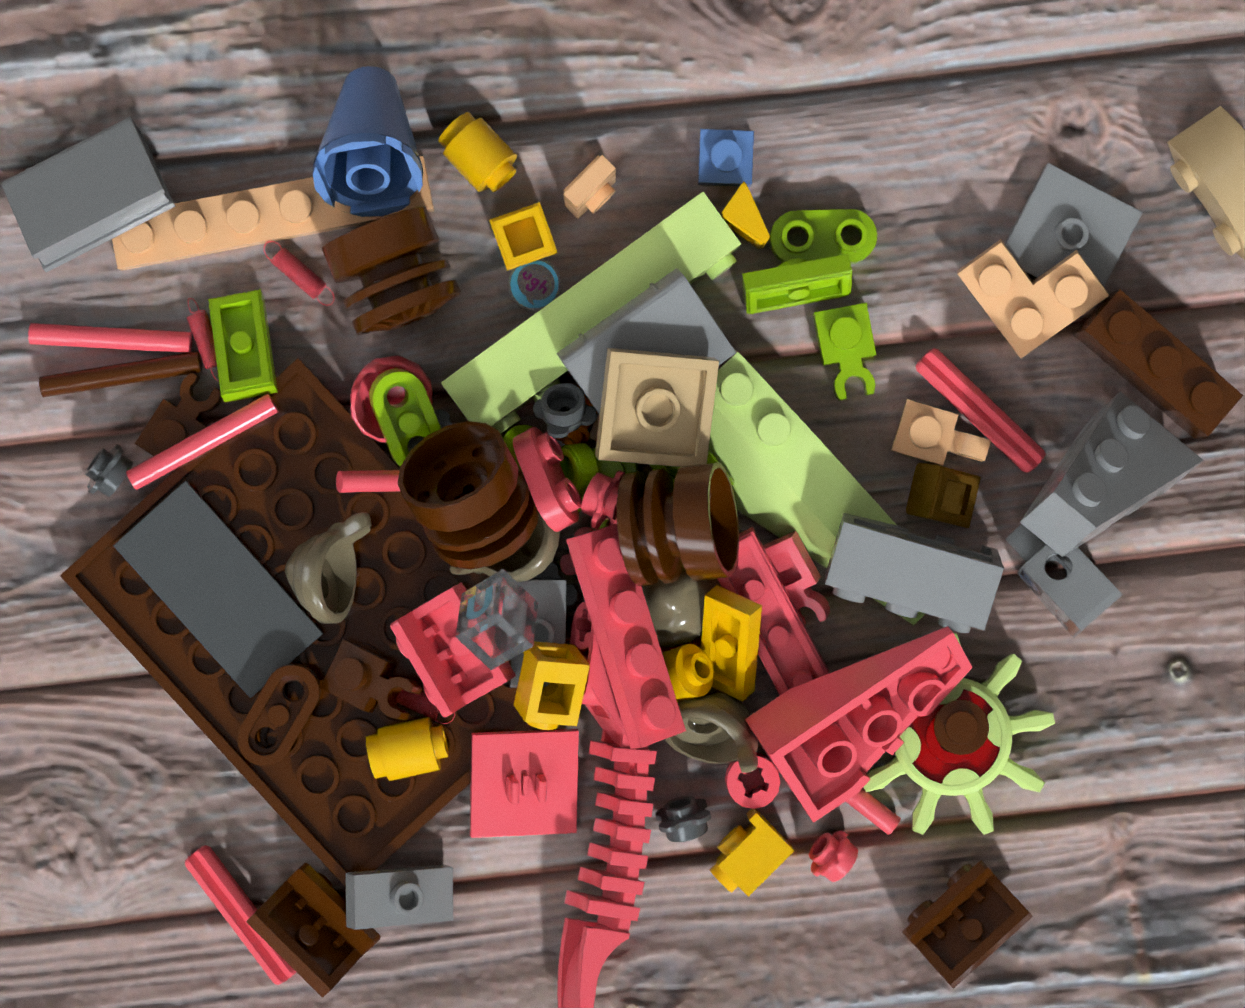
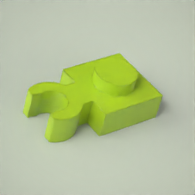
[813,303,876,401]

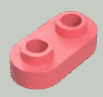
[513,427,582,532]

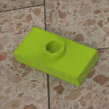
[742,254,852,314]
[208,289,278,403]

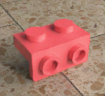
[390,582,516,718]

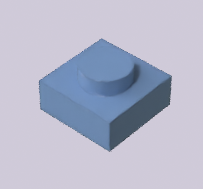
[698,129,754,187]

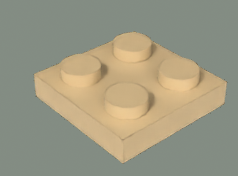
[595,348,719,467]

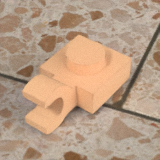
[891,399,991,466]

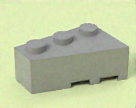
[1020,391,1204,557]
[825,513,1004,633]

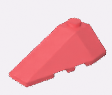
[744,626,973,823]

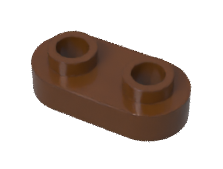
[237,663,321,766]

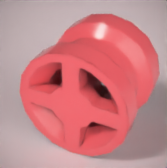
[725,752,780,809]

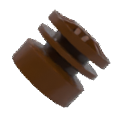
[322,206,461,336]
[397,421,539,570]
[617,462,739,586]

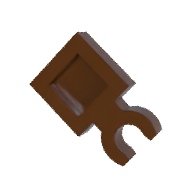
[134,373,222,470]
[320,639,422,720]

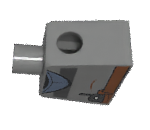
[1006,524,1123,638]

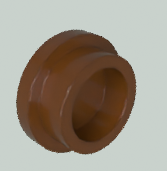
[934,700,989,755]

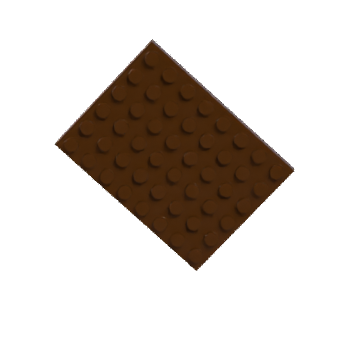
[60,358,532,887]

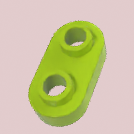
[769,209,877,264]
[369,368,441,466]

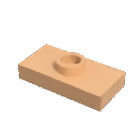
[563,155,616,219]

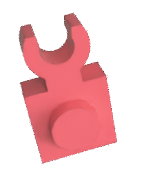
[763,531,830,624]

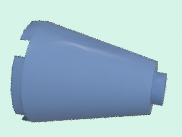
[313,66,423,217]

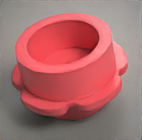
[809,831,858,882]

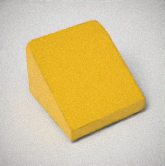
[721,181,770,249]
[489,202,558,271]

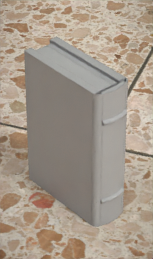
[1,117,175,273]
[556,268,736,416]

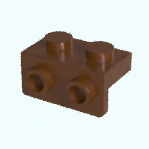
[902,860,1033,989]
[246,863,381,998]

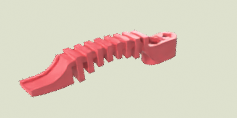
[557,602,657,1008]

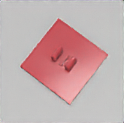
[470,729,579,838]

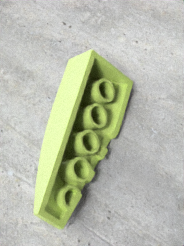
[708,352,925,625]

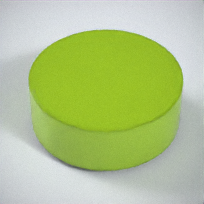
[560,443,598,497]

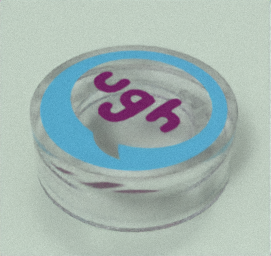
[508,259,562,312]

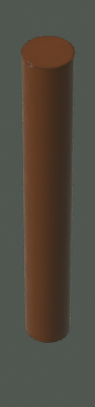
[39,351,202,398]

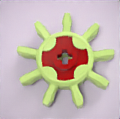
[864,633,1055,835]

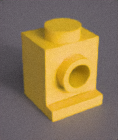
[514,640,590,730]
[709,809,794,897]

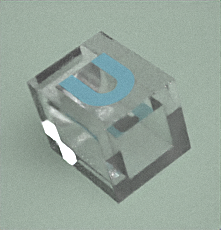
[455,569,538,670]

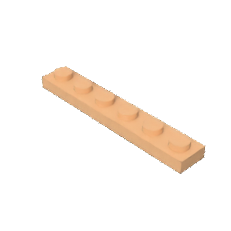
[112,156,435,271]

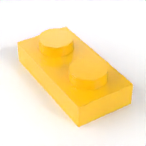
[701,585,762,702]

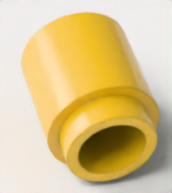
[438,112,517,192]
[662,644,714,703]
[366,717,449,781]

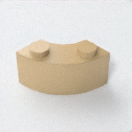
[1167,106,1245,260]

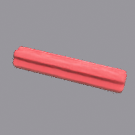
[915,348,1046,473]
[184,845,296,985]

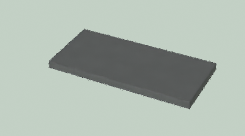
[114,481,323,698]

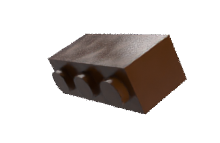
[1073,289,1243,438]

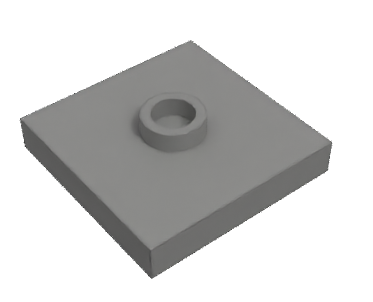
[1005,163,1143,287]

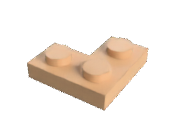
[957,239,1109,359]

